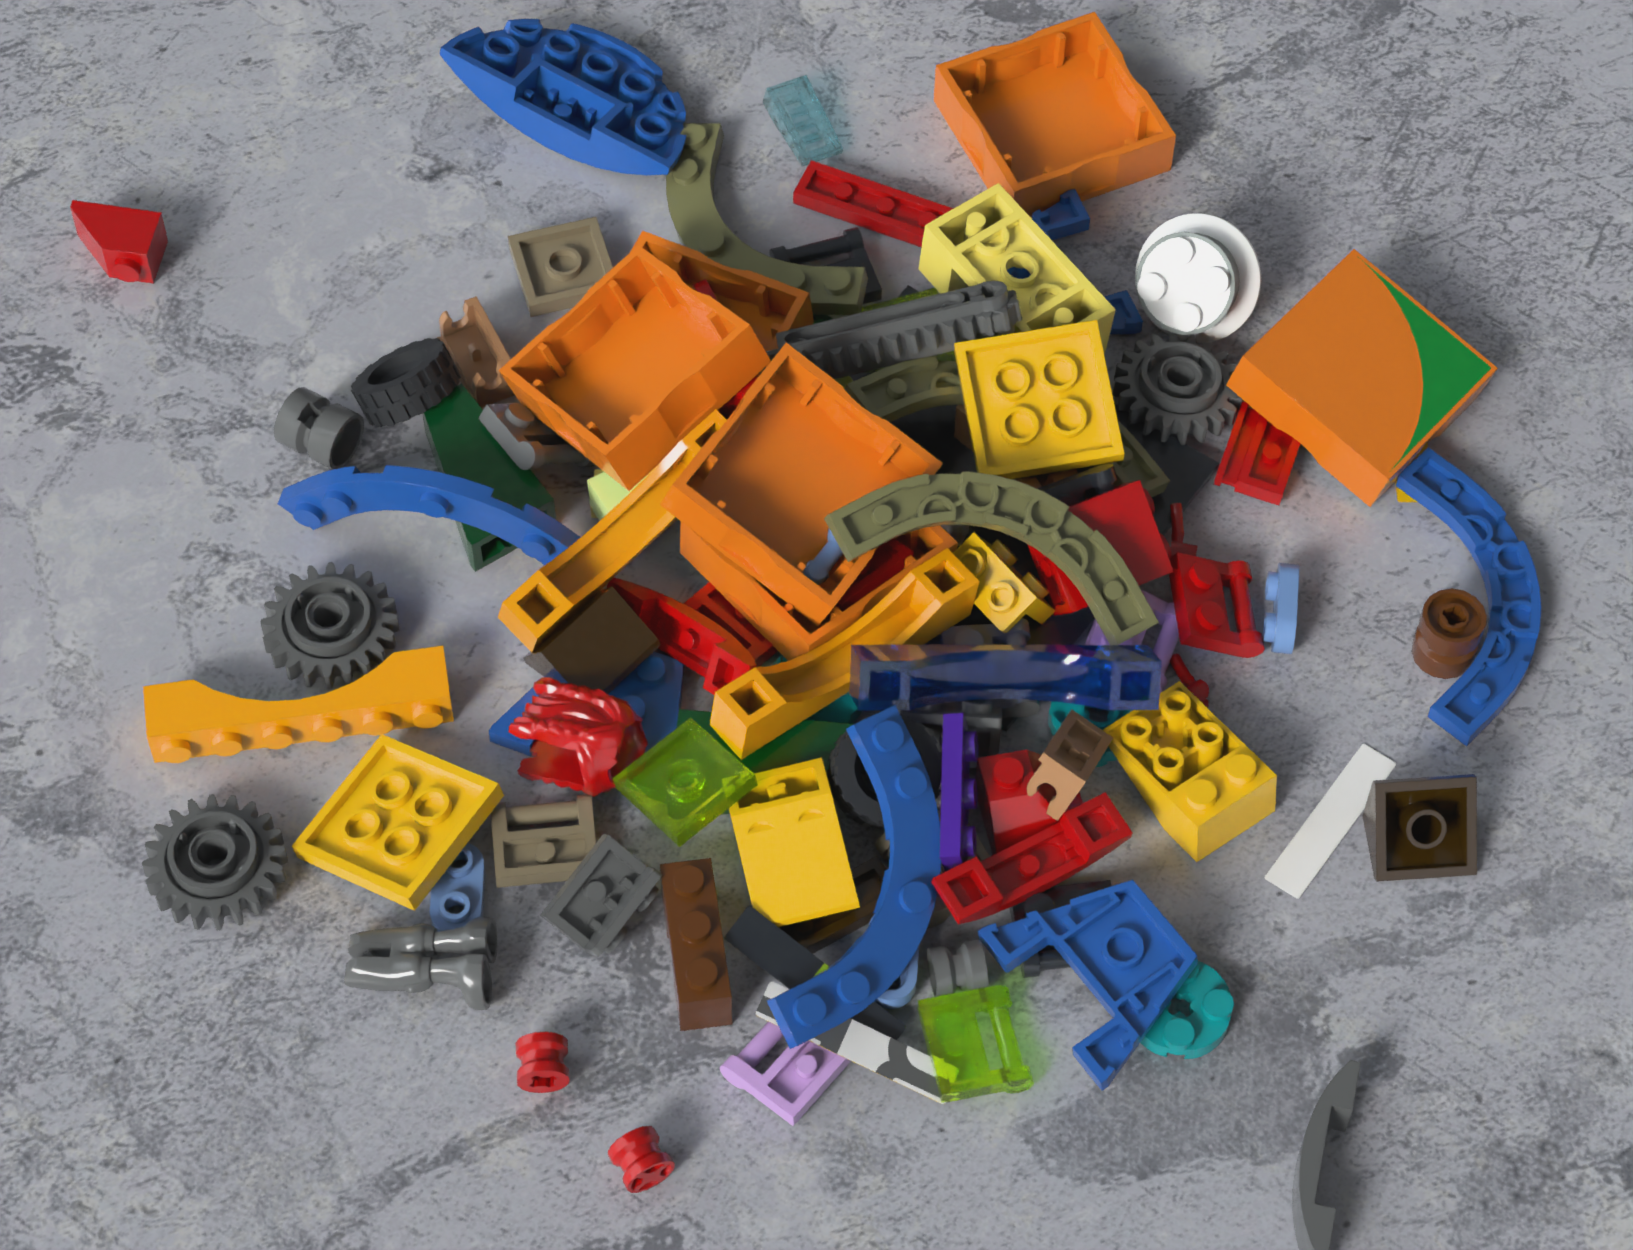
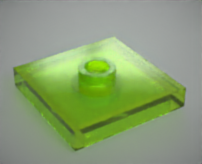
[613,717,758,847]

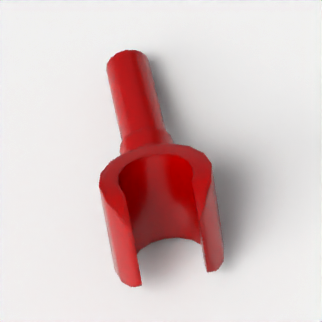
[1170,503,1198,558]
[1170,653,1209,708]

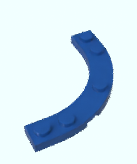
[1396,447,1541,747]
[277,465,581,565]
[767,705,941,1049]

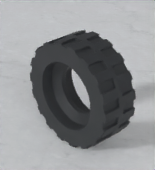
[351,338,461,427]
[827,714,942,829]

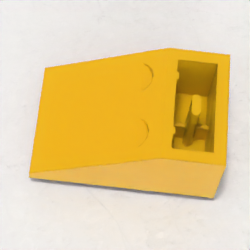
[1103,681,1277,862]
[722,758,860,927]

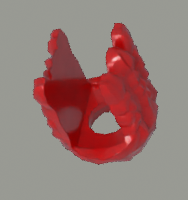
[509,677,648,797]

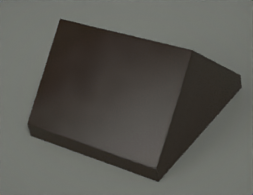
[523,586,661,694]
[1362,774,1477,882]

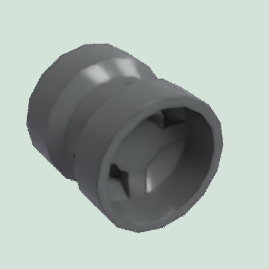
[927,940,989,1000]

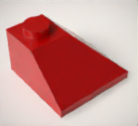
[975,749,1083,855]

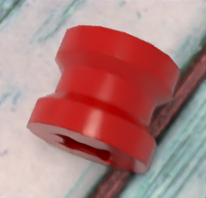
[515,1031,570,1093]
[608,1126,675,1193]

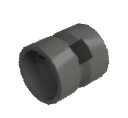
[274,387,364,469]

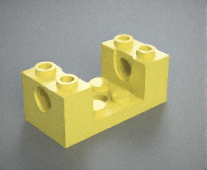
[918,183,1116,353]

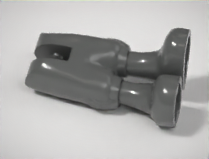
[344,917,497,1010]

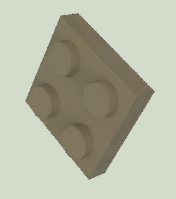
[508,217,613,317]

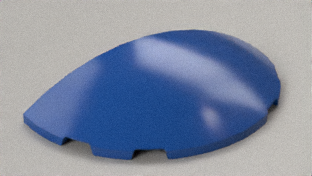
[440,19,687,176]

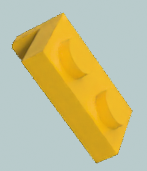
[953,532,1055,633]

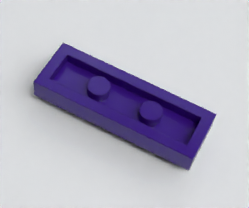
[940,713,979,872]

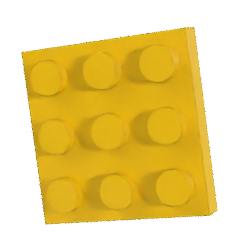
[954,320,1124,479]
[291,734,504,911]

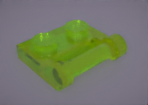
[917,985,1034,1103]

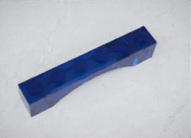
[849,645,1162,710]

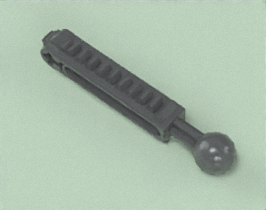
[759,281,1022,379]

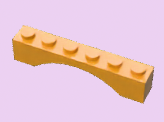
[498,409,726,652]
[710,548,980,760]
[143,646,454,763]

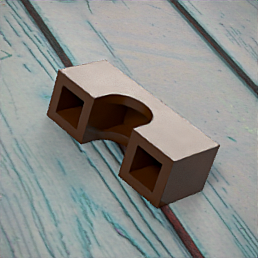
[660,858,732,1031]

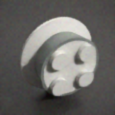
[1135,213,1262,343]

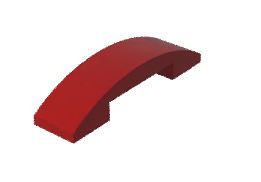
[607,578,757,695]
[931,792,1133,925]

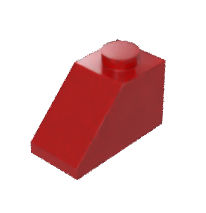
[70,200,168,284]

